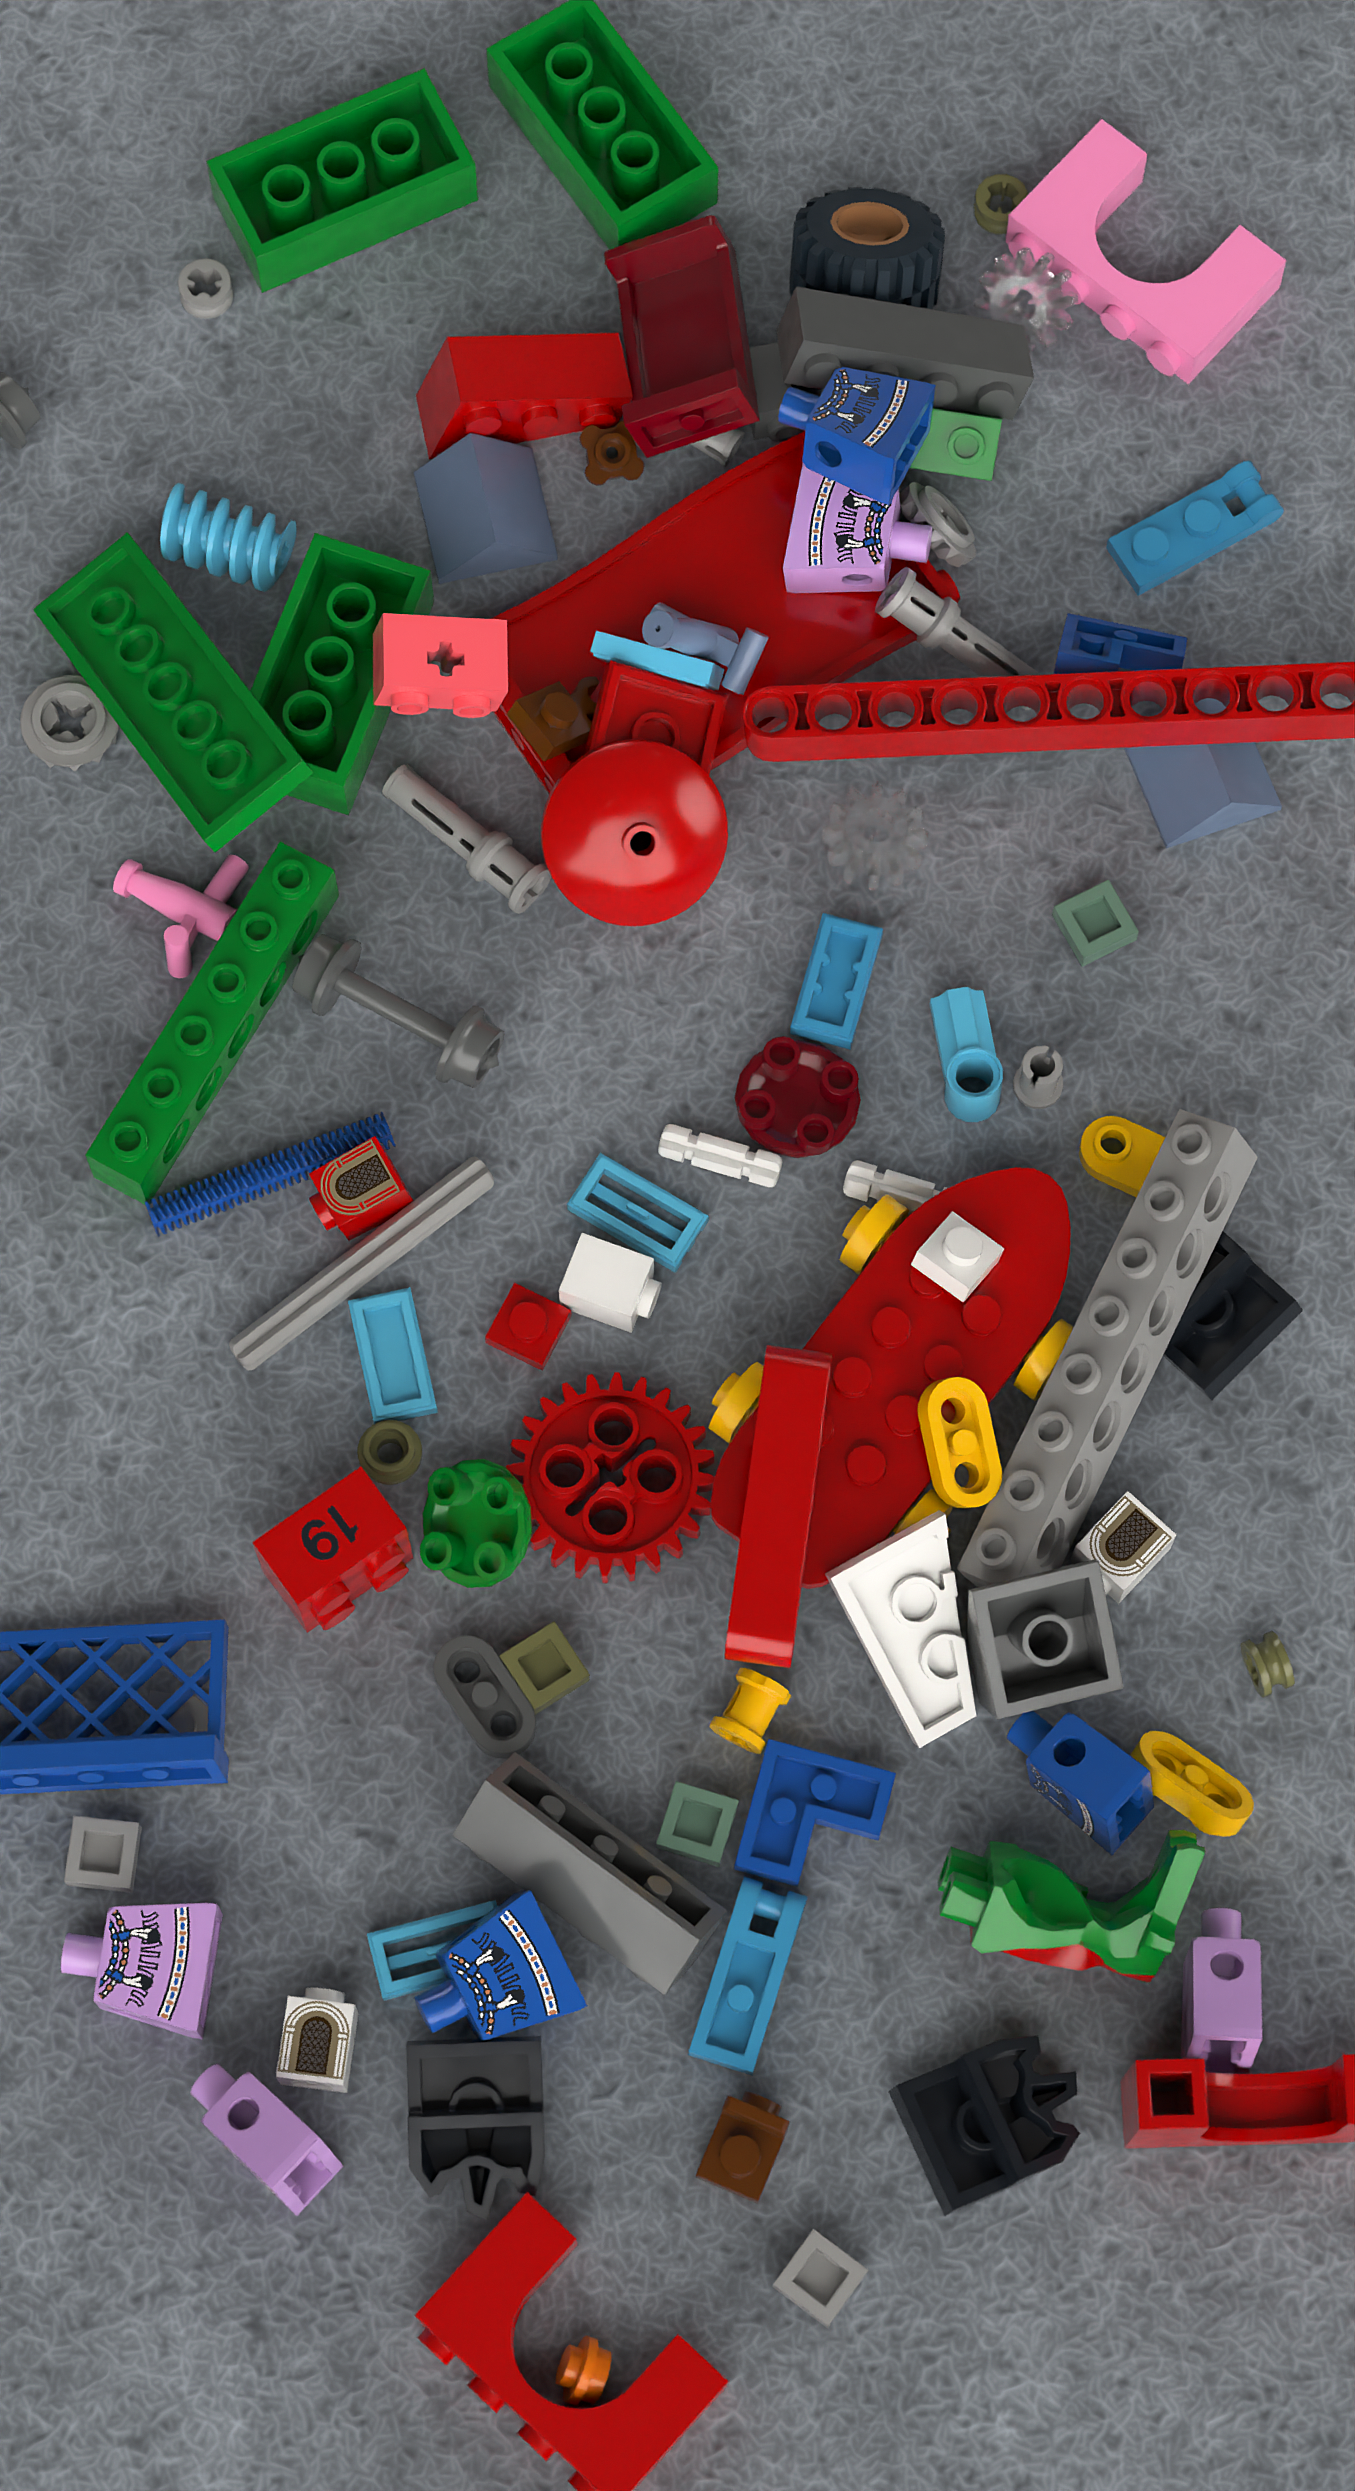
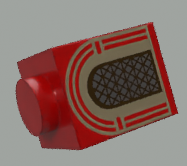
[309,1136,414,1241]

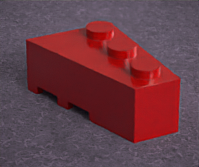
[416,333,633,460]

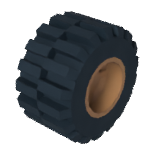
[789,187,945,310]

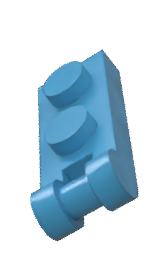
[1106,460,1284,596]
[688,1877,808,2075]

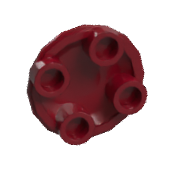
[735,1036,861,1158]

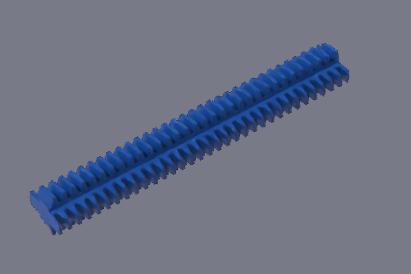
[144,1112,396,1237]

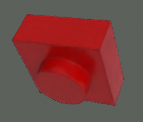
[485,1282,572,1371]

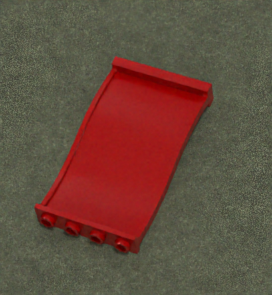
[490,431,960,794]

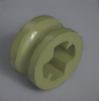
[974,174,1028,234]
[1241,1631,1295,1697]

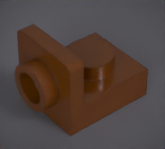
[696,2091,790,2204]

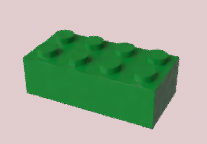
[486,0,718,250]
[206,68,478,293]
[250,533,434,816]

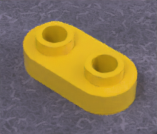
[1079,1116,1165,1197]
[918,1377,1002,1508]
[1130,1731,1254,1837]

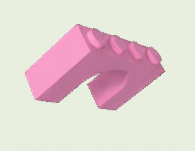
[1005,119,1286,384]

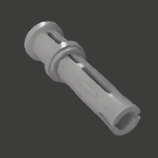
[875,567,1041,711]
[382,764,551,914]

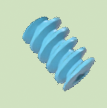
[160,483,297,592]

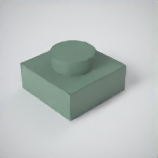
[1052,879,1139,967]
[656,1781,739,1867]

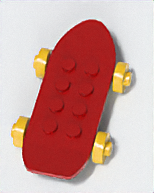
[708,1167,1073,1589]

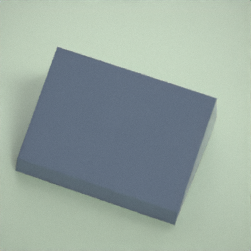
[414,433,558,584]
[1124,698,1282,849]

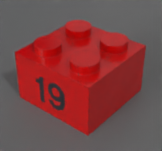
[252,1466,413,1633]

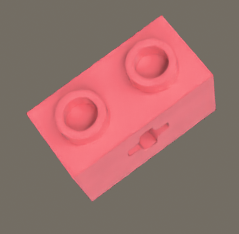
[373,613,508,718]

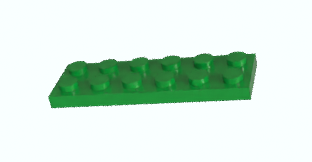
[33,532,313,853]

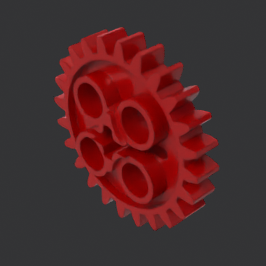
[506,1372,715,1584]

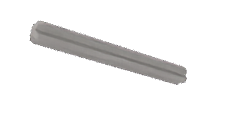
[229,1157,494,1371]

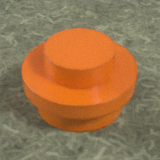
[556,2335,612,2405]

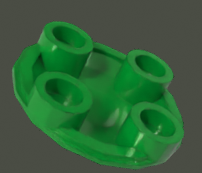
[420,1459,532,1588]

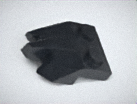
[1163,1231,1303,1401]
[888,2035,1080,2216]
[406,2036,545,2220]

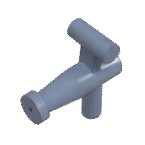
[642,603,769,695]

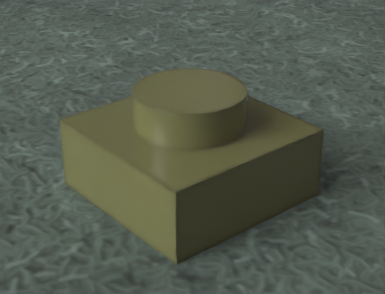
[499,1621,590,1715]

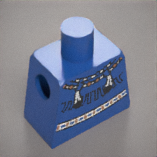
[778,367,936,505]
[1007,1711,1154,1856]
[414,1890,587,2040]

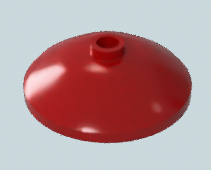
[541,739,728,926]

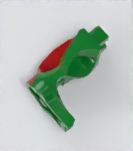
[937,1830,1205,1983]

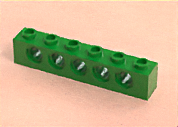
[85,841,339,1205]

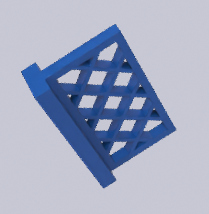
[0,1619,229,1795]

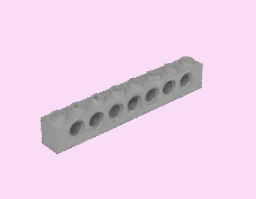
[957,1109,1258,1588]

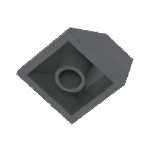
[967,1559,1124,1719]

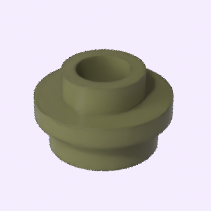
[357,1420,422,1485]

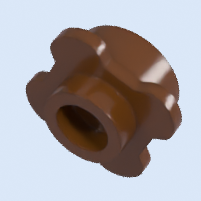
[579,421,644,486]

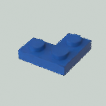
[1054,613,1188,674]
[734,1739,896,1887]

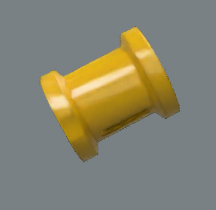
[709,1668,791,1754]

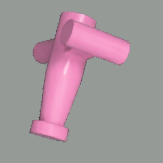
[113,855,249,978]

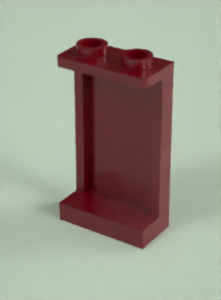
[604,215,760,458]

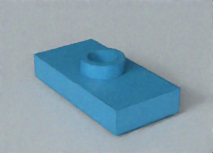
[790,913,883,1050]

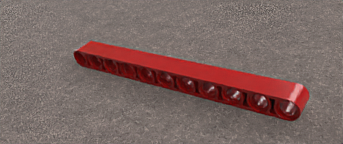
[742,662,1355,762]

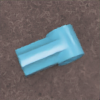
[929,987,1003,1122]

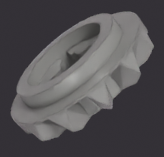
[899,482,976,567]
[20,675,119,772]

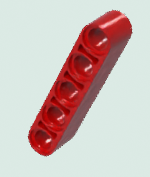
[724,1345,832,1668]

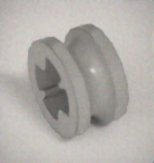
[178,258,234,319]

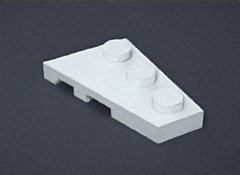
[825,1510,976,1748]

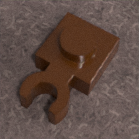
[506,676,600,762]

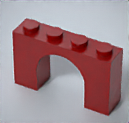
[1121,2054,1355,2148]
[415,2192,729,2491]

